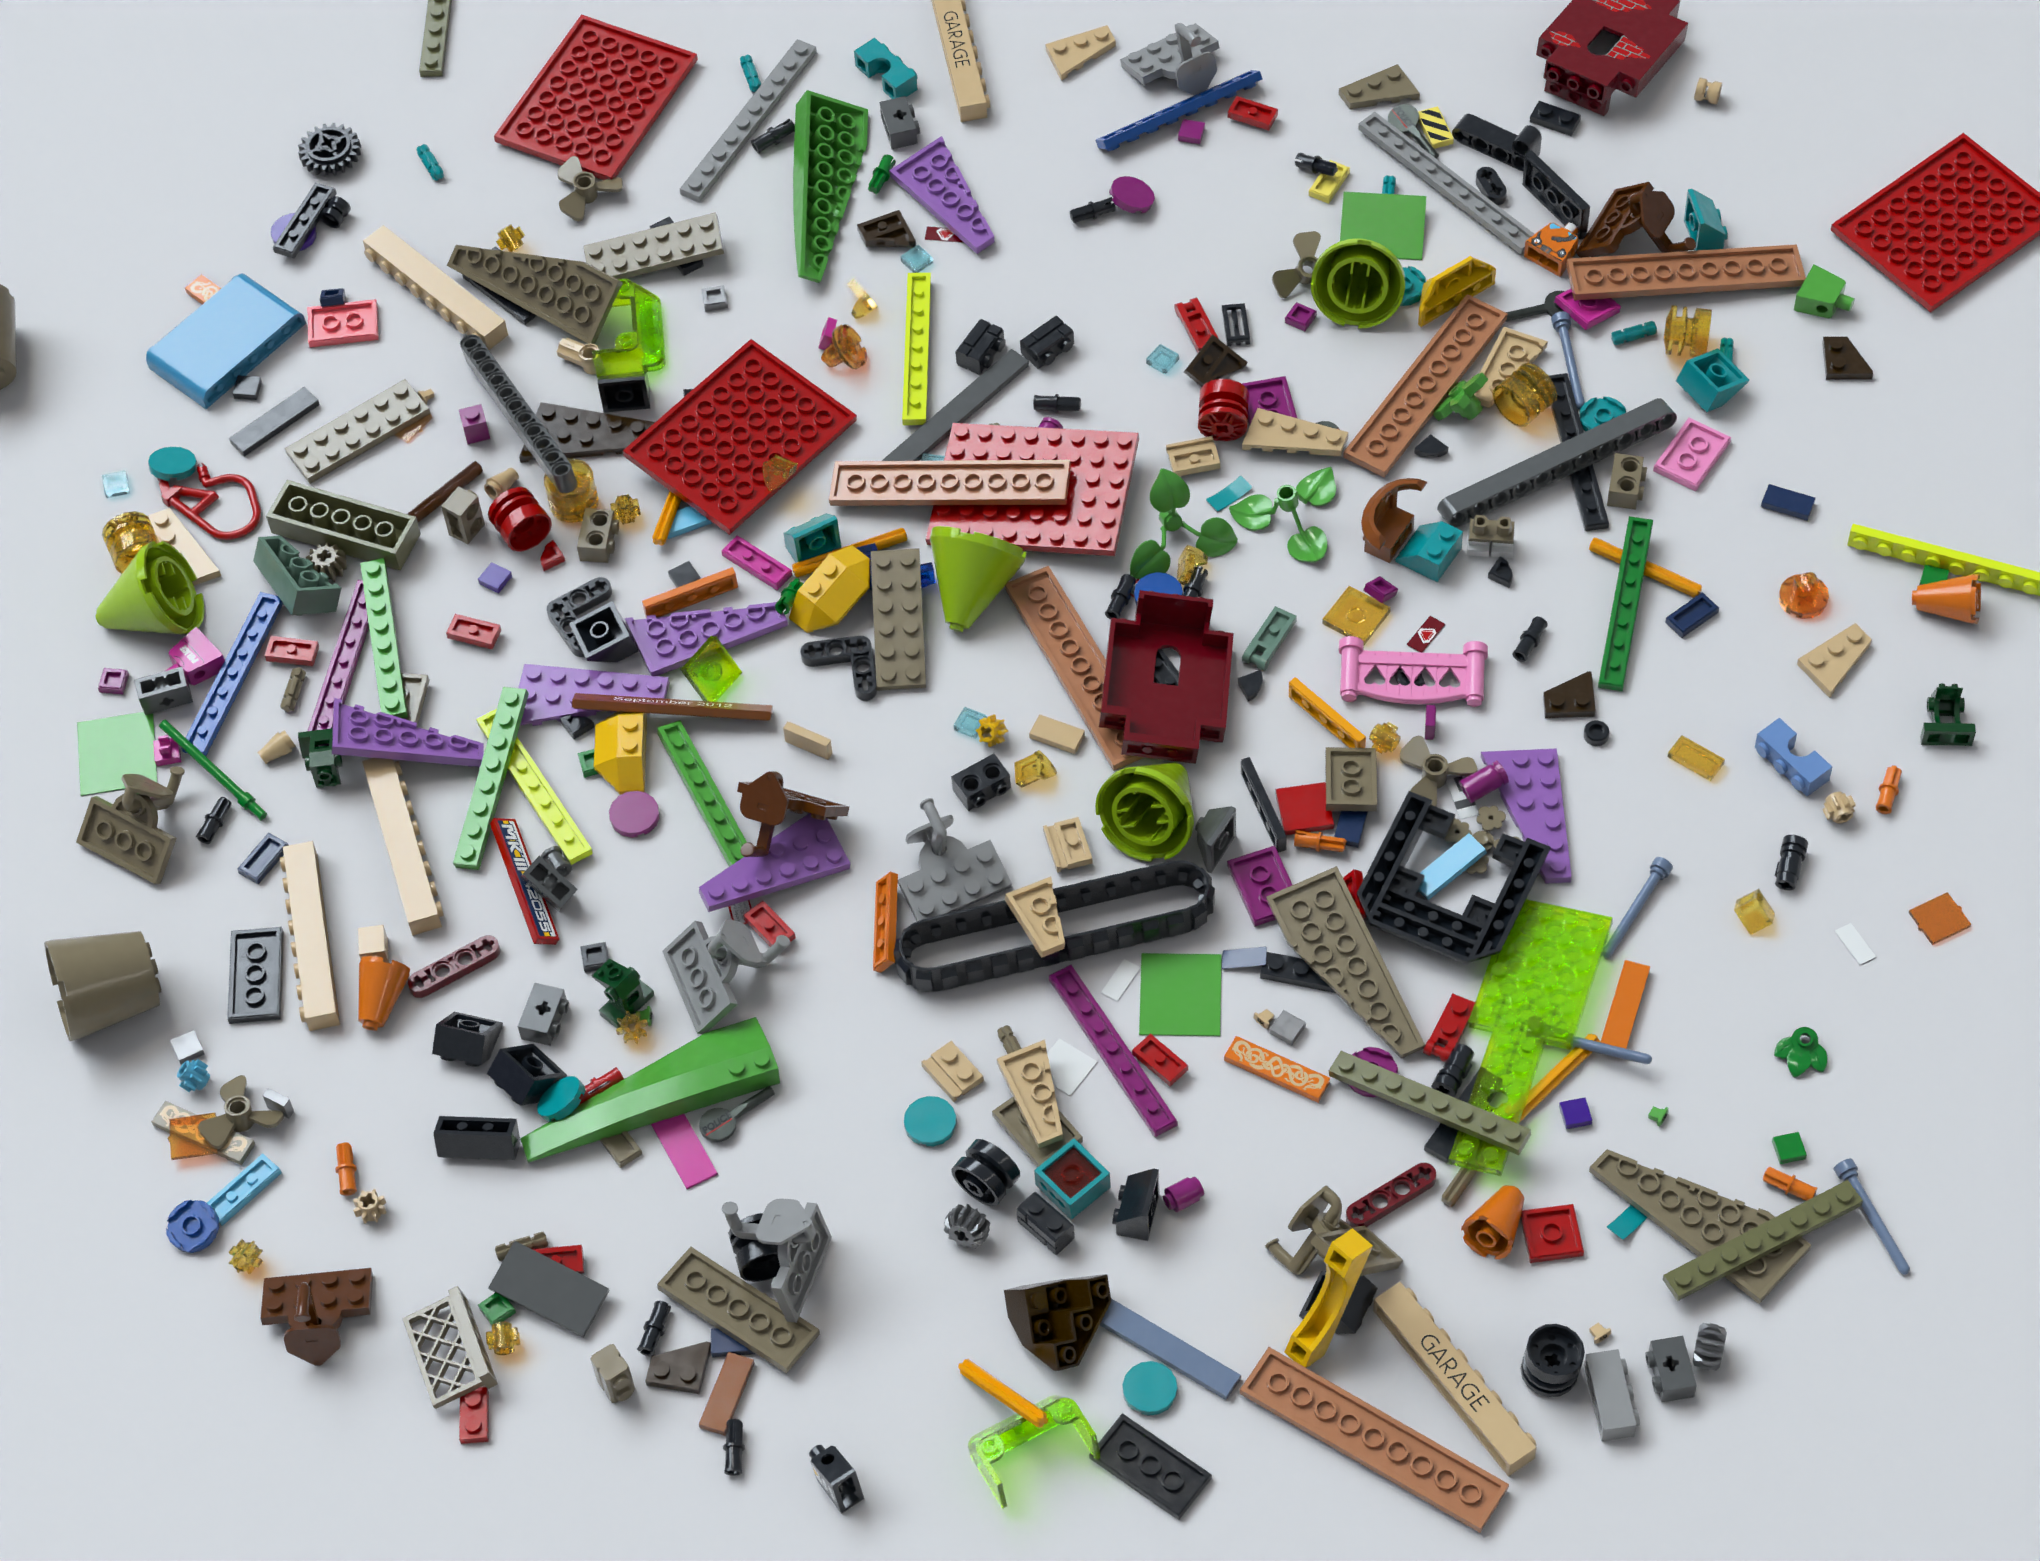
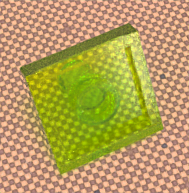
[680,636,743,702]

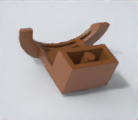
[1361,478,1427,563]

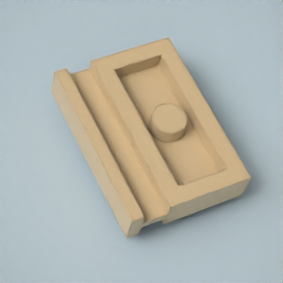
[1166,436,1220,476]
[1043,817,1093,873]
[921,1041,984,1102]

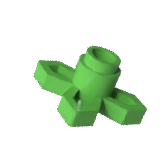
[1433,372,1488,421]

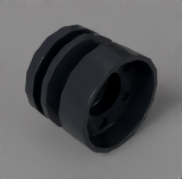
[728,1213,780,1282]
[1520,1324,1585,1397]

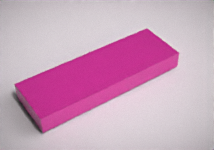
[721,535,793,591]

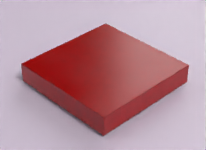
[1275,782,1334,835]
[1520,1204,1584,1263]

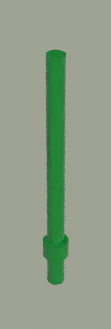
[159,720,267,820]

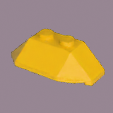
[1418,256,1496,327]
[789,545,871,633]
[594,711,647,794]

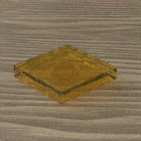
[1322,586,1391,645]

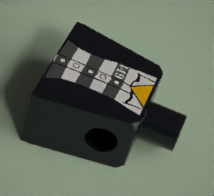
[809,1445,865,1514]

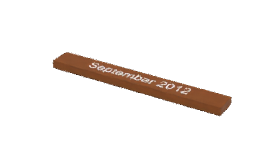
[572,693,773,721]

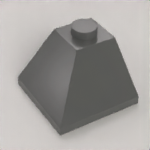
[1195,806,1236,873]

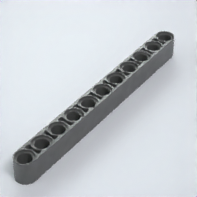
[460,334,578,493]
[1437,398,1677,528]

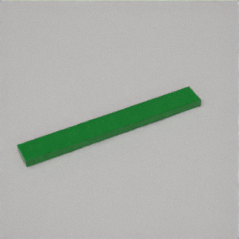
[1598,516,1653,691]

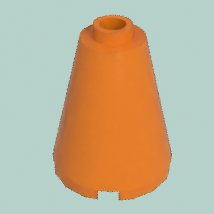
[1912,574,1981,624]
[358,956,410,1031]
[1461,1185,1525,1259]

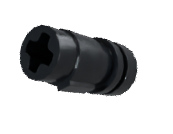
[1775,835,1808,891]
[1431,1044,1475,1097]

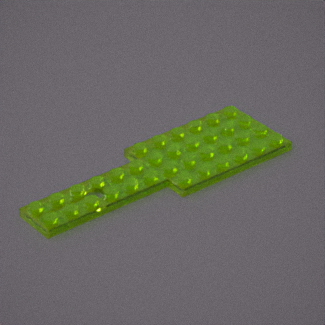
[1449,899,1613,1176]

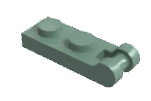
[1242,606,1297,671]

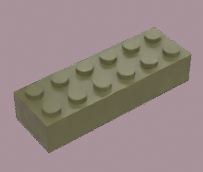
[266,480,421,571]

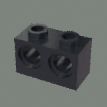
[951,754,1011,811]

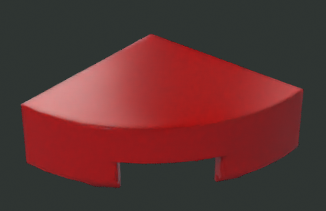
[540,540,565,571]

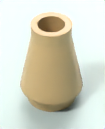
[484,468,519,500]
[257,730,296,764]

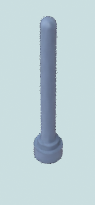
[1551,311,1585,409]
[1602,857,1673,958]
[1526,1020,1652,1064]
[1834,1158,1910,1274]

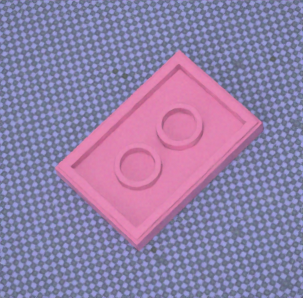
[1653,418,1731,491]

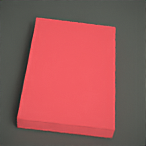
[307,299,379,348]

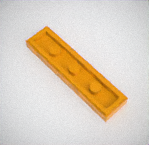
[1289,677,1366,748]

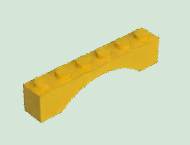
[1284,1228,1373,1368]

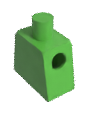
[1794,264,1855,319]

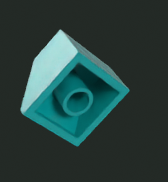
[1684,189,1728,251]
[1676,348,1749,412]
[783,513,841,563]
[1395,521,1463,582]

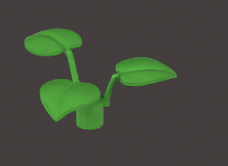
[1229,467,1336,562]
[1130,468,1238,579]

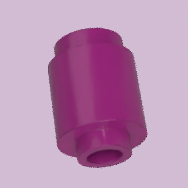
[1163,1177,1204,1212]

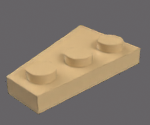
[1045,25,1116,81]
[1797,623,1872,698]
[1005,876,1065,958]

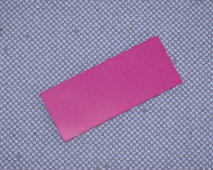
[651,1114,718,1189]

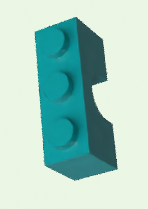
[854,38,918,99]

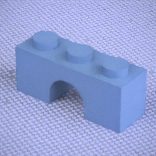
[1755,718,1832,796]

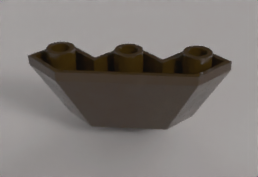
[1004,1274,1111,1371]

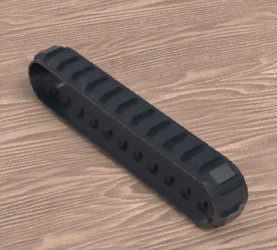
[894,860,1215,992]

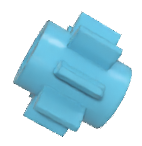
[177,1059,210,1092]

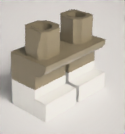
[1467,515,1515,559]

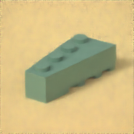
[253,536,342,616]

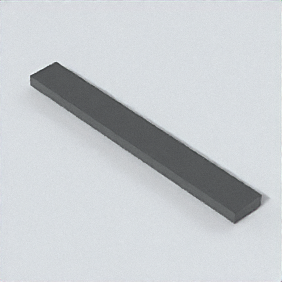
[882,349,1029,461]

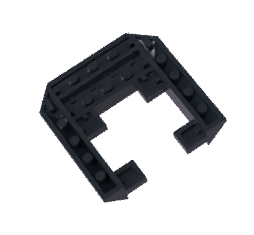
[1357,791,1551,964]

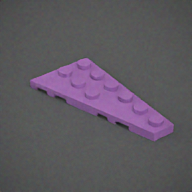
[889,136,995,254]
[625,602,788,676]
[518,664,670,726]
[332,698,484,767]
[1481,748,1571,884]
[699,813,850,912]

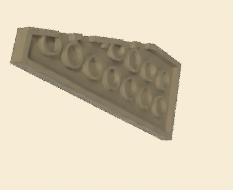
[447,245,623,344]
[1266,866,1425,1058]
[1589,1149,1811,1304]

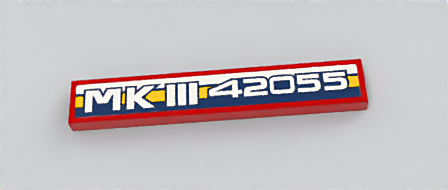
[490,818,560,945]

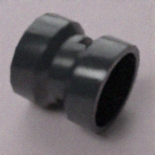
[320,196,351,228]

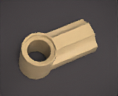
[556,338,604,375]

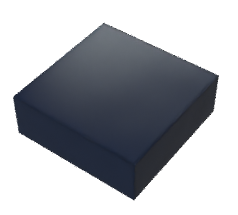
[320,288,346,307]

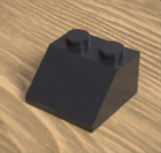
[597,372,650,413]
[569,601,638,663]
[432,1011,503,1067]
[487,1044,567,1106]
[1112,1168,1160,1241]
[1299,1271,1378,1334]

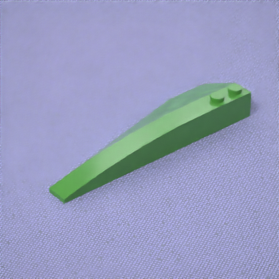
[793,90,868,283]
[520,1017,780,1163]

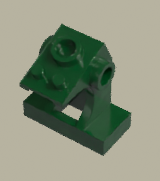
[1920,683,1976,746]
[298,728,342,788]
[592,959,654,1030]

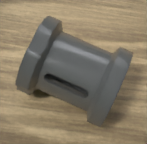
[541,846,572,877]

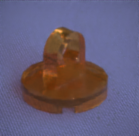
[821,324,867,370]
[1778,572,1829,619]

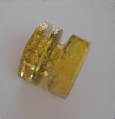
[1663,305,1712,358]
[1493,363,1557,427]
[544,458,599,523]
[102,511,160,574]

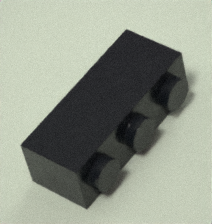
[433,1116,521,1160]

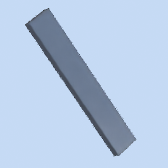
[1100,1299,1241,1400]

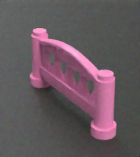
[1339,636,1488,707]

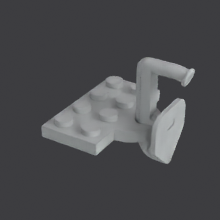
[1120,23,1220,95]
[898,798,1012,922]
[662,919,790,1035]
[722,1199,832,1323]

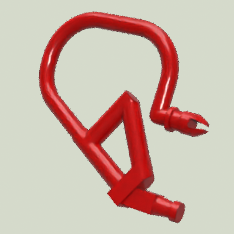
[157,463,261,540]

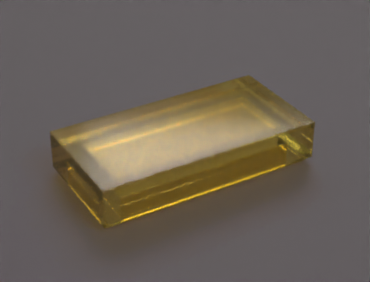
[1667,735,1725,781]

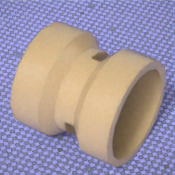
[1694,78,1722,105]

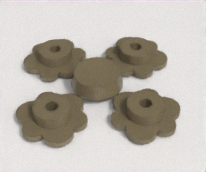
[1444,805,1521,875]

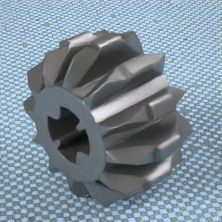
[944,1204,991,1249]
[1692,1323,1727,1371]

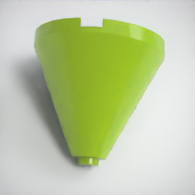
[1311,239,1405,328]
[930,526,1027,632]
[95,541,205,635]
[1095,763,1194,862]

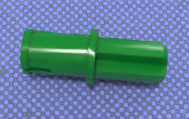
[868,154,896,194]
[775,578,804,615]

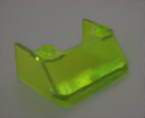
[592,278,666,378]
[968,1395,1101,1509]

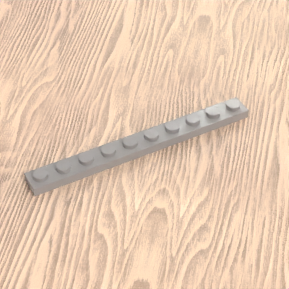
[680,39,817,203]
[1358,112,1534,255]

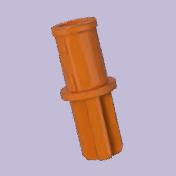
[1876,765,1902,814]
[1294,830,1346,852]
[335,1142,357,1196]
[1763,1167,1817,1201]

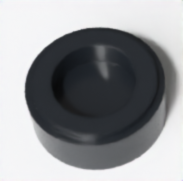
[1584,720,1609,746]

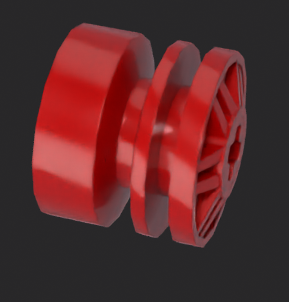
[1198,379,1249,441]
[488,487,552,552]

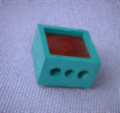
[1034,1138,1111,1220]

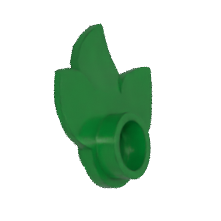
[1774,1027,1827,1078]

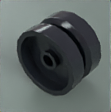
[951,1139,1020,1206]

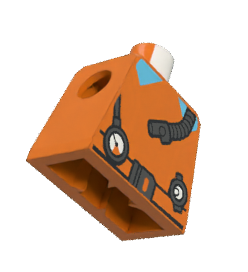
[1524,223,1578,277]

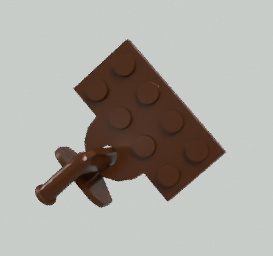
[1575,182,1696,258]
[737,771,850,857]
[260,1268,373,1366]

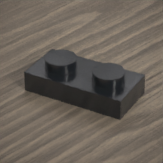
[1530,101,1581,136]

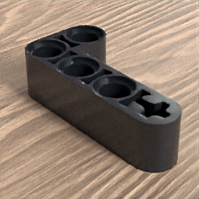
[1452,114,1542,171]

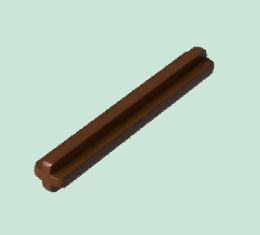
[407,461,483,523]

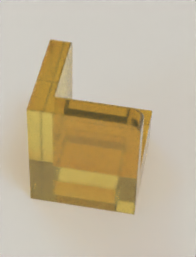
[1734,889,1775,934]

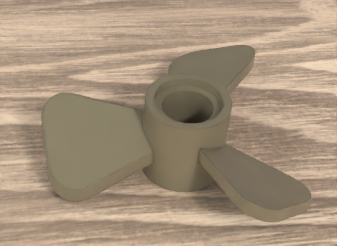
[557,156,623,221]
[1272,231,1321,298]
[1400,735,1477,807]
[198,1075,284,1149]

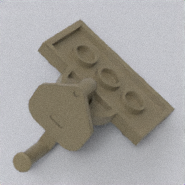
[76,766,185,884]
[1265,1185,1403,1276]

